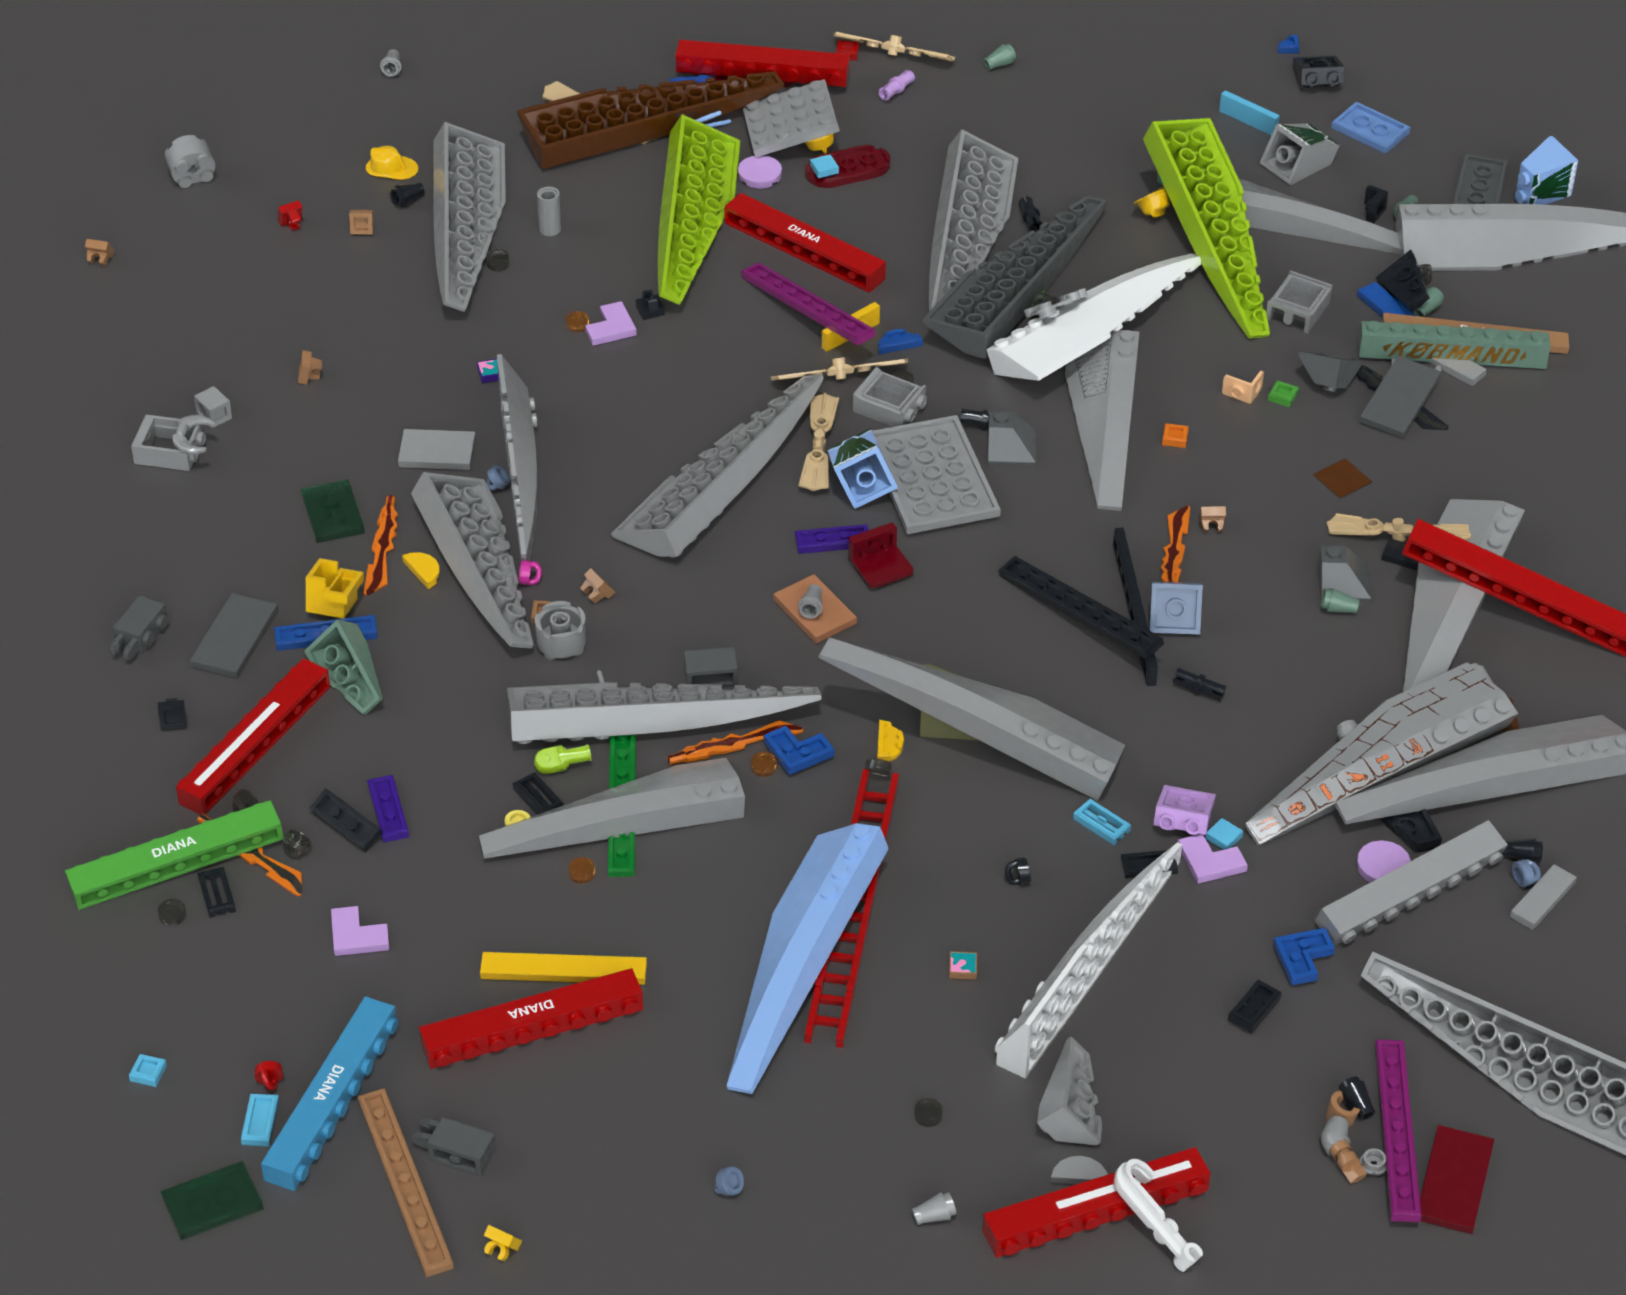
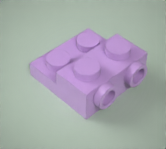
[1154,785,1216,835]

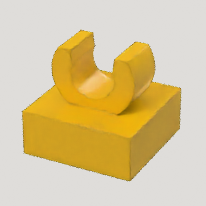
[483,1225,523,1261]

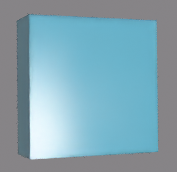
[810,154,839,178]
[1205,818,1243,850]
[129,1054,167,1087]

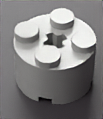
[165,135,215,188]
[535,601,587,660]

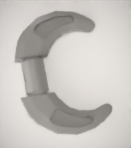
[172,415,216,454]

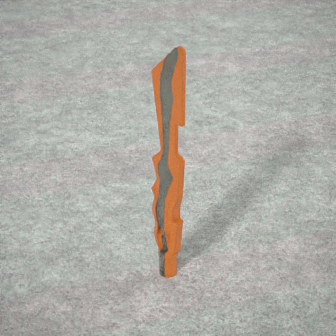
[197,814,302,896]

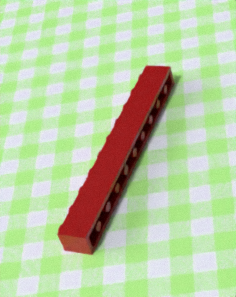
[1401,519,1626,657]

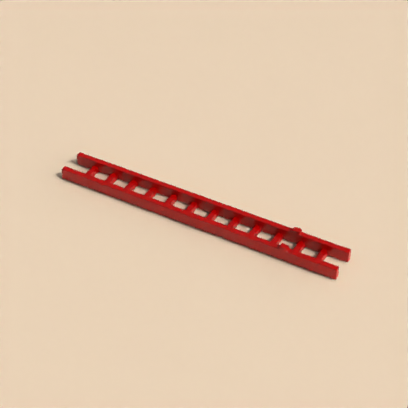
[804,769,899,1048]

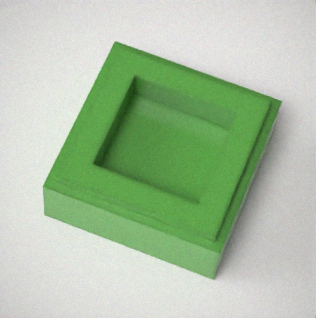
[1268,381,1299,407]

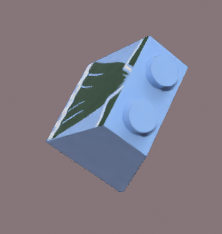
[1515,136,1578,205]
[827,428,898,509]

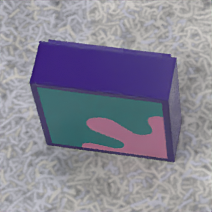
[477,359,499,383]

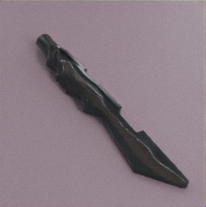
[1351,358,1449,430]

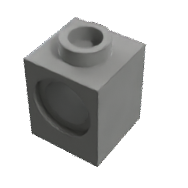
[194,386,232,428]

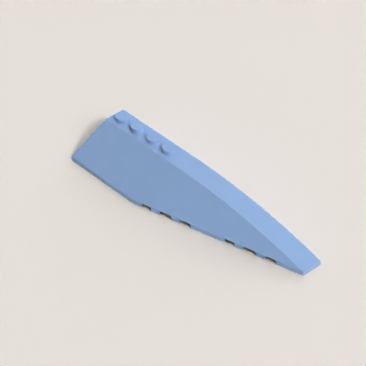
[726,823,889,1094]

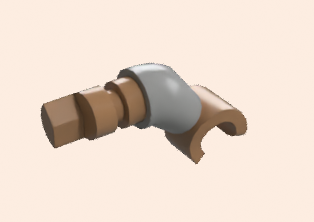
[1321,1091,1367,1184]

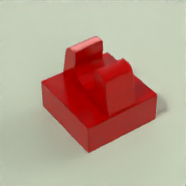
[277,200,303,231]

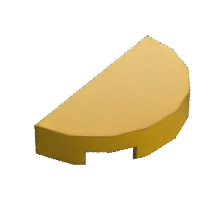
[402,552,440,590]
[877,720,904,763]

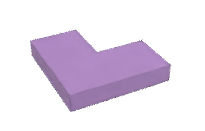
[585,301,637,346]
[1178,834,1248,884]
[331,906,389,956]

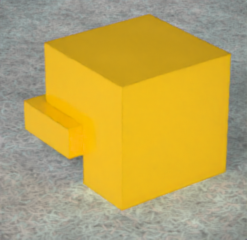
[306,558,364,619]

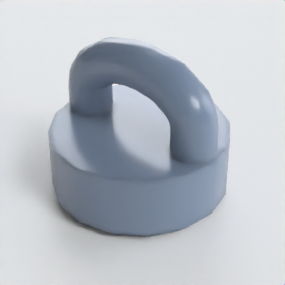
[486,465,510,491]
[1511,859,1541,887]
[714,1166,744,1196]

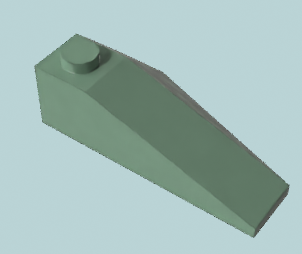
[304,619,383,715]

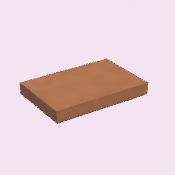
[773,574,857,644]

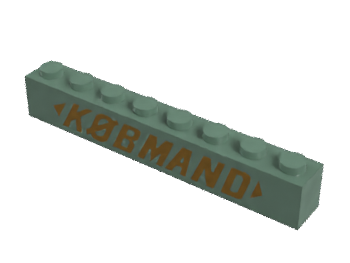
[1358,321,1551,369]

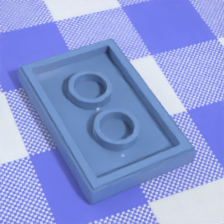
[1331,102,1411,154]

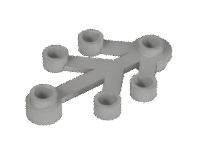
[1023,288,1088,320]

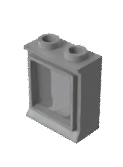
[1266,270,1332,334]
[853,367,927,427]

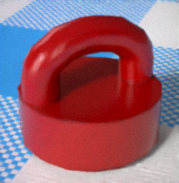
[254,1061,283,1091]

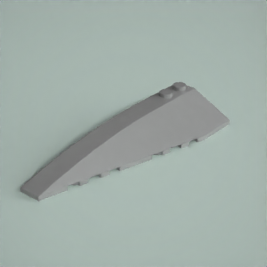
[1239,179,1401,255]

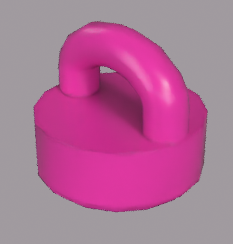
[518,560,542,585]

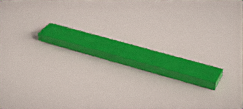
[608,734,636,877]

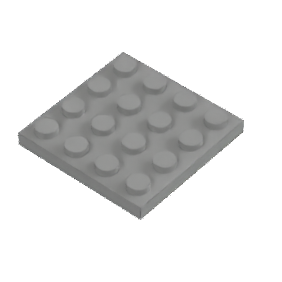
[743,79,840,157]

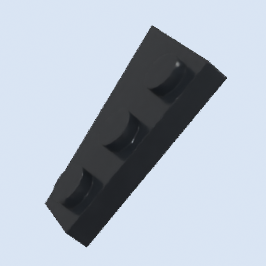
[1376,250,1430,313]

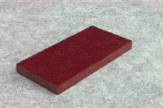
[1420,1125,1495,1234]

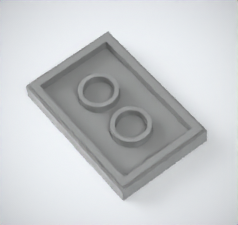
[398,429,476,470]

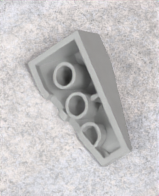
[1037,1037,1102,1145]

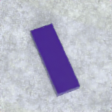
[795,524,869,554]
[367,775,409,843]

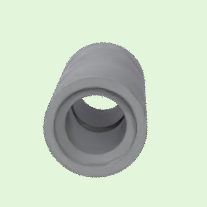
[537,186,561,236]

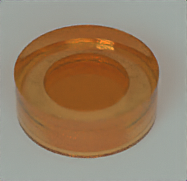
[566,311,589,332]
[751,752,777,777]
[568,857,595,884]

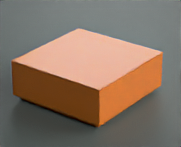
[1162,423,1189,448]

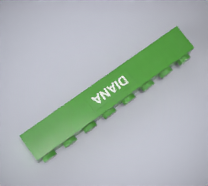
[65,800,284,910]

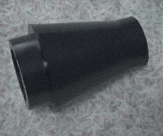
[390,183,425,207]
[1503,838,1543,863]
[1339,1076,1375,1120]

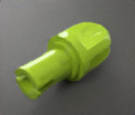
[534,744,592,774]

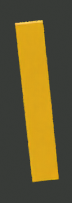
[480,952,647,985]

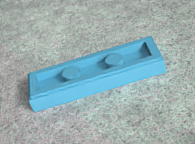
[1219,90,1280,135]

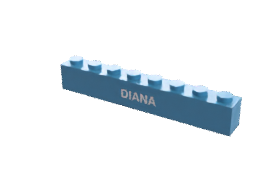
[261,996,399,1191]

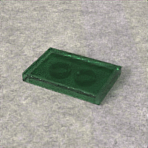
[301,480,365,543]
[160,1161,264,1240]

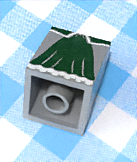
[1260,124,1340,185]

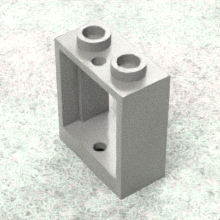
[131,414,206,471]

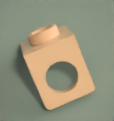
[1222,371,1264,404]

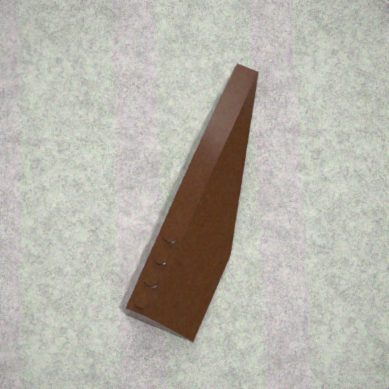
[517,72,784,169]

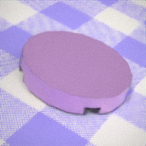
[738,155,782,189]
[1357,840,1411,883]

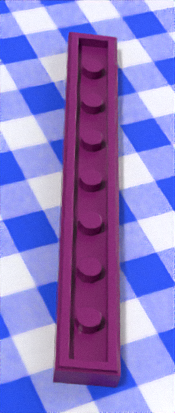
[741,262,875,346]
[1375,1040,1421,1222]

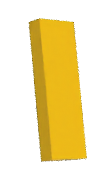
[822,302,880,352]

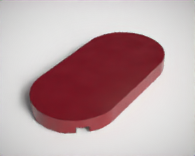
[805,145,890,188]

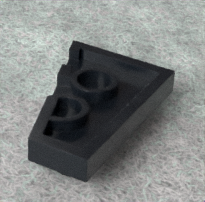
[1381,809,1442,851]

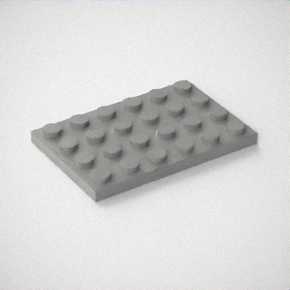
[872,415,1001,534]

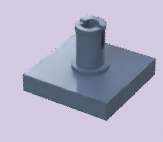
[1149,581,1203,635]

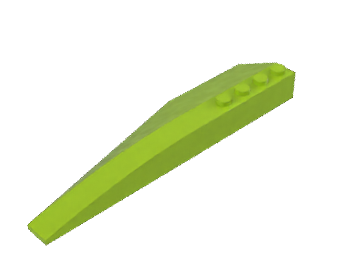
[658,114,740,305]
[1143,118,1270,339]

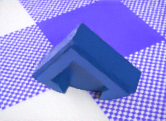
[1278,35,1300,54]

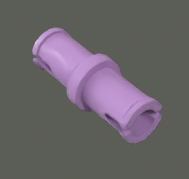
[878,70,915,101]

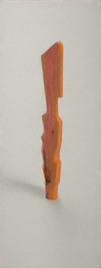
[363,495,398,596]
[1161,506,1190,582]
[667,720,804,765]

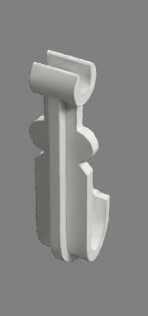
[1114,1159,1203,1272]

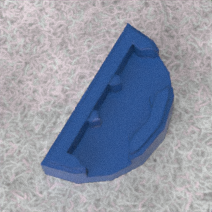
[878,329,923,355]

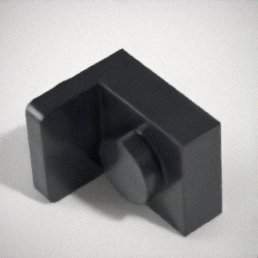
[1364,185,1388,223]

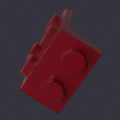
[848,522,914,588]

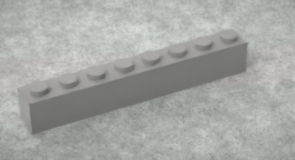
[1315,820,1508,946]

